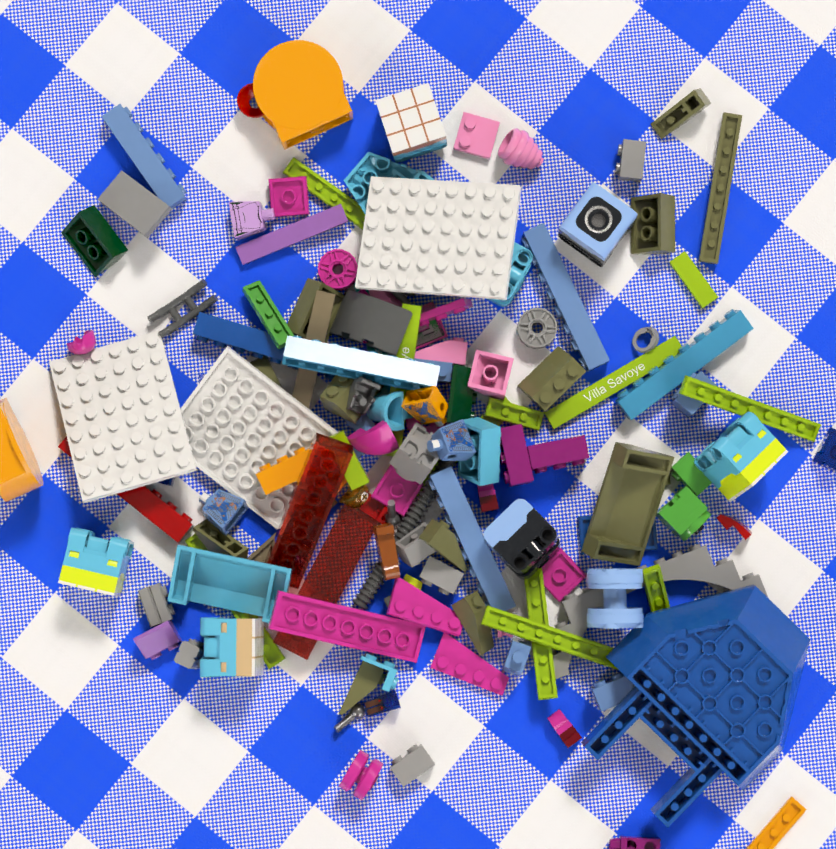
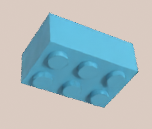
[458,417,501,486]

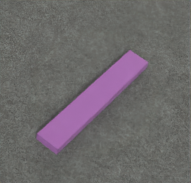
[235,204,348,265]

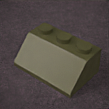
[631,193,675,255]
[287,278,344,343]
[518,346,586,413]
[320,375,384,424]

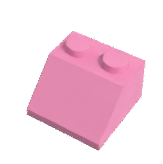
[467,350,514,400]

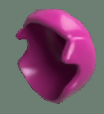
[66,330,96,355]

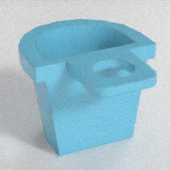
[367,391,413,431]

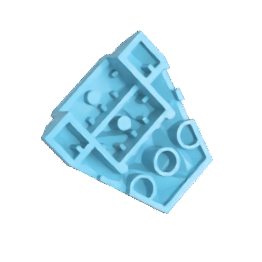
[344,152,434,214]

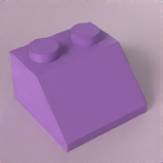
[133,620,182,660]

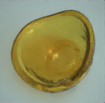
[339,484,370,509]

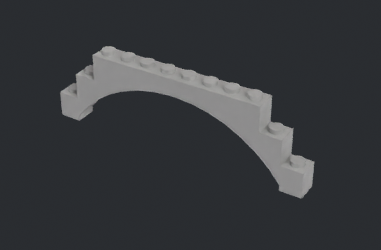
[552,543,768,679]

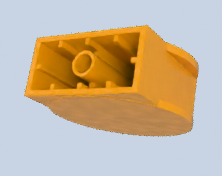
[253,40,353,150]
[0,398,43,502]

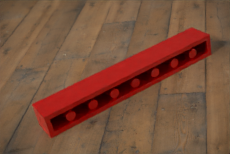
[58,436,194,543]

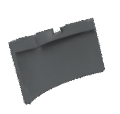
[329,290,412,356]

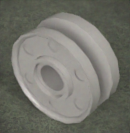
[517,308,557,349]

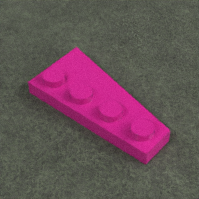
[419,298,473,327]
[386,578,463,637]
[430,633,509,695]

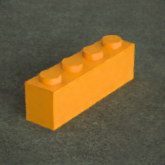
[256,438,336,495]

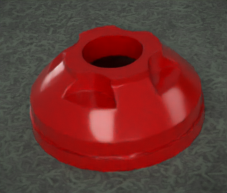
[237,83,264,118]

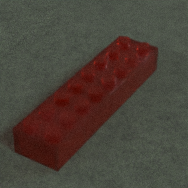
[264,433,353,589]
[273,504,379,660]

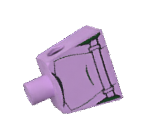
[229,201,275,240]

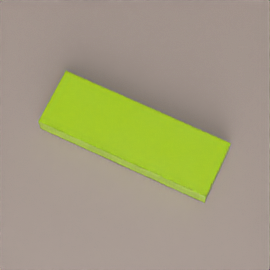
[669,251,718,309]
[484,397,544,431]
[326,430,370,490]
[643,564,670,612]

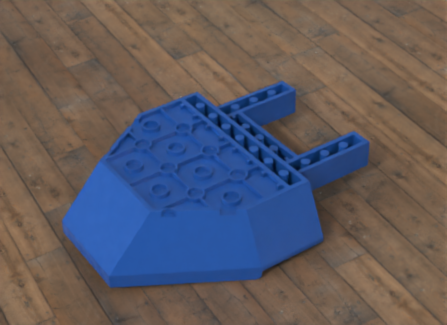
[581,585,810,827]

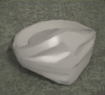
[632,327,659,353]

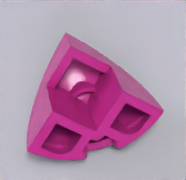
[347,420,399,455]

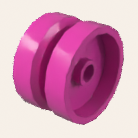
[338,750,384,800]

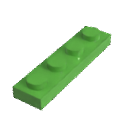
[242,280,294,349]

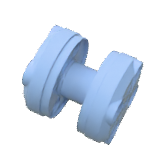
[586,568,644,629]

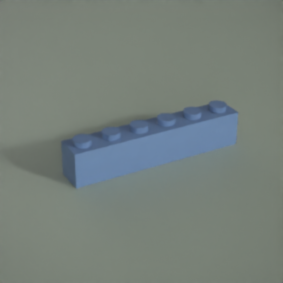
[101,104,187,209]

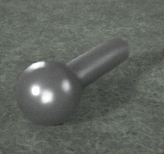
[385,500,400,527]
[333,704,366,733]

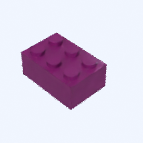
[500,424,534,487]
[527,435,589,474]

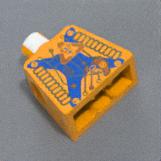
[401,386,448,427]

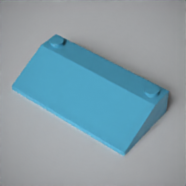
[167,545,292,623]

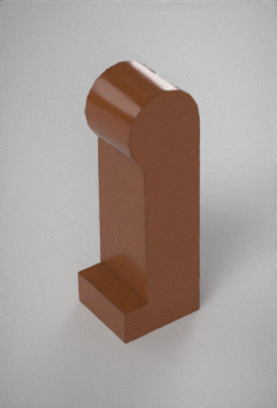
[373,523,400,580]

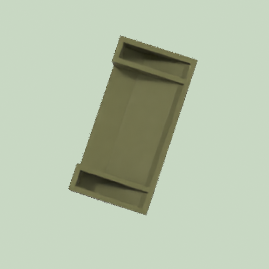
[581,442,674,566]

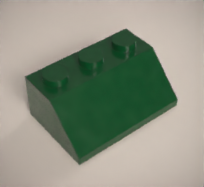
[61,205,128,277]
[446,364,477,425]

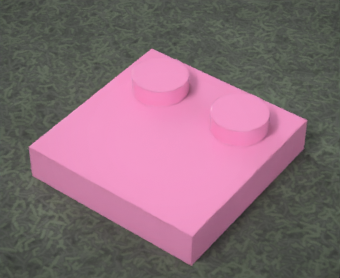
[453,112,500,159]

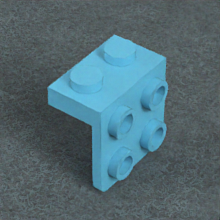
[360,653,399,692]

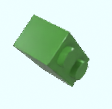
[670,452,712,496]

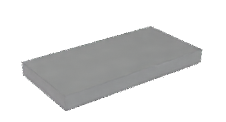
[97,170,172,239]

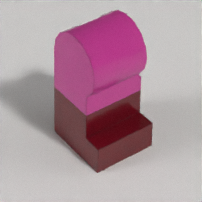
[477,484,499,513]
[547,709,582,748]

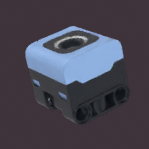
[558,182,638,267]
[484,499,561,580]

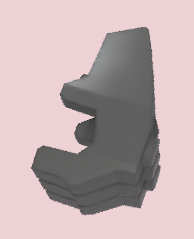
[346,376,380,415]

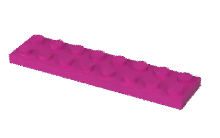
[268,590,426,663]

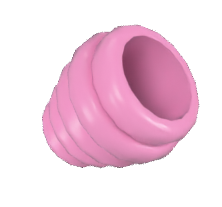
[498,128,544,170]

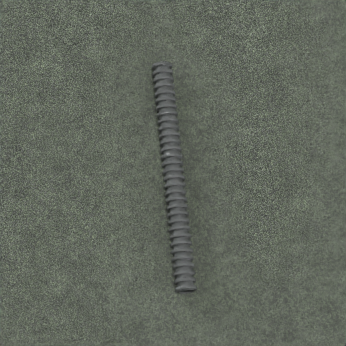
[352,460,456,610]

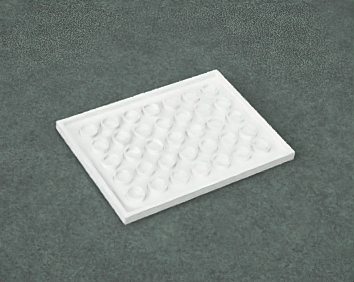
[355,176,522,300]
[49,330,197,503]
[181,346,338,532]

